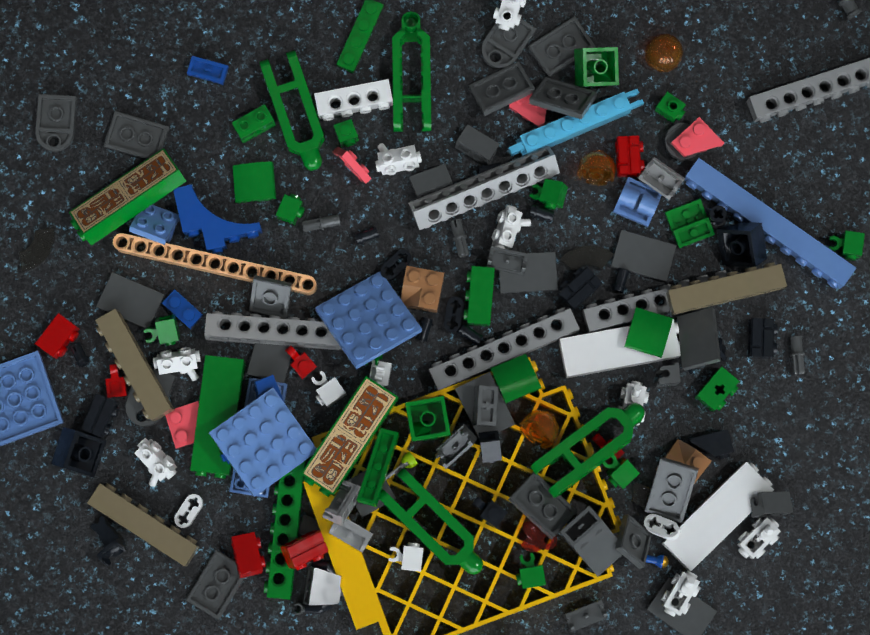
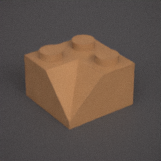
[401,266,444,313]
[655,439,711,484]

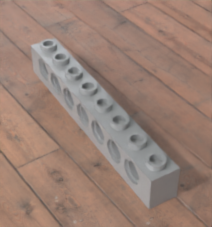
[747,58,870,123]
[408,146,560,230]
[582,270,730,333]
[429,307,580,390]
[204,311,342,350]

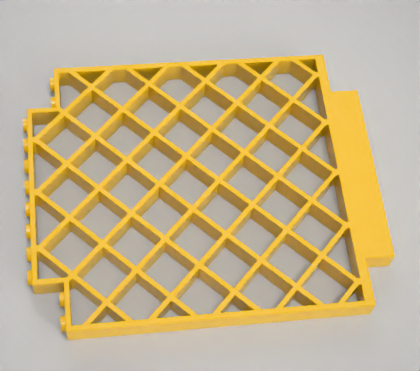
[303,357,621,635]

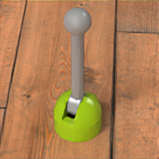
[385,452,418,481]

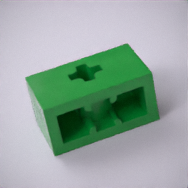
[232,104,276,144]
[695,366,740,412]

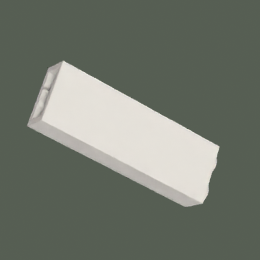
[559,319,681,378]
[661,462,774,572]

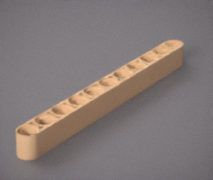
[113,233,317,295]

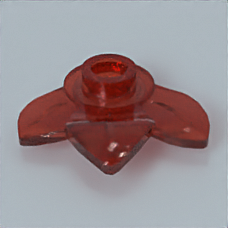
[521,521,557,552]

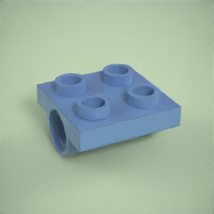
[613,177,662,227]
[129,205,179,245]

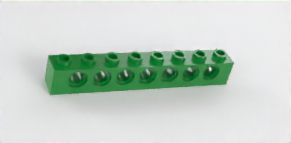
[264,460,306,600]

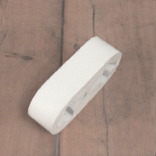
[174,494,203,528]
[644,514,681,541]

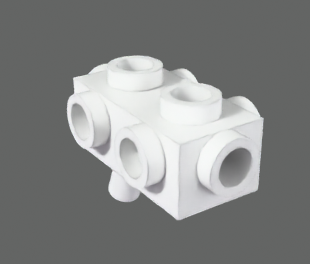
[493,0,526,31]
[375,143,422,175]
[492,205,531,250]
[153,347,201,381]
[618,381,649,429]
[135,438,177,487]
[737,517,781,559]
[661,570,701,617]

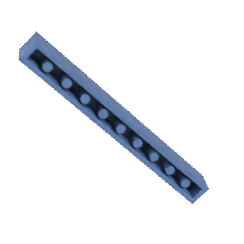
[684,158,856,289]

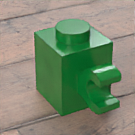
[530,179,568,210]
[828,231,865,261]
[144,314,180,346]
[602,455,640,489]
[516,553,546,589]

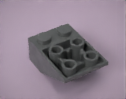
[558,506,622,577]

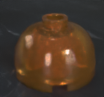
[645,33,683,72]
[577,150,616,186]
[519,410,559,448]

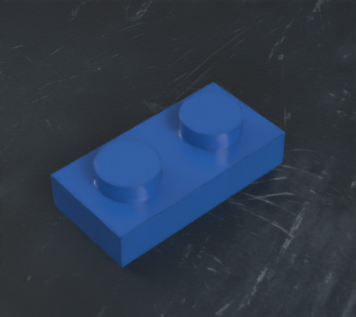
[187,56,229,85]
[162,289,203,330]

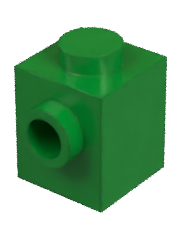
[655,91,686,123]
[334,119,359,148]
[276,194,305,225]

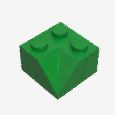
[574,47,619,87]
[405,396,451,442]

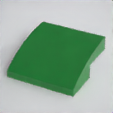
[233,161,276,204]
[664,198,715,248]
[624,307,673,358]
[490,354,542,404]

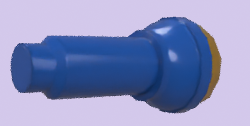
[646,555,669,568]

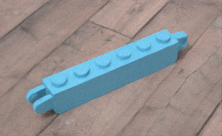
[508,89,644,156]

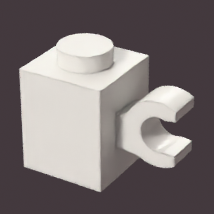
[369,360,392,388]
[311,371,347,407]
[388,542,424,572]

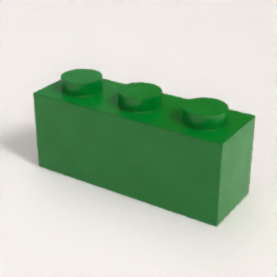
[464,266,495,327]

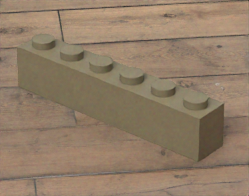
[666,262,787,315]
[95,309,175,421]
[87,483,199,567]

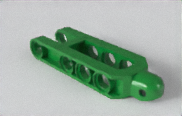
[392,11,431,132]
[259,50,325,171]
[530,403,645,498]
[379,468,483,575]

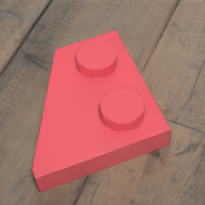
[509,93,547,128]
[671,117,724,157]
[332,147,372,183]
[165,401,199,449]

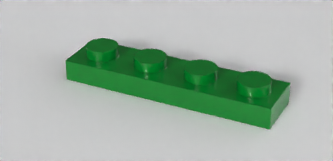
[336,0,384,73]
[357,428,399,507]

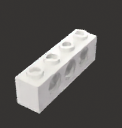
[314,79,393,121]

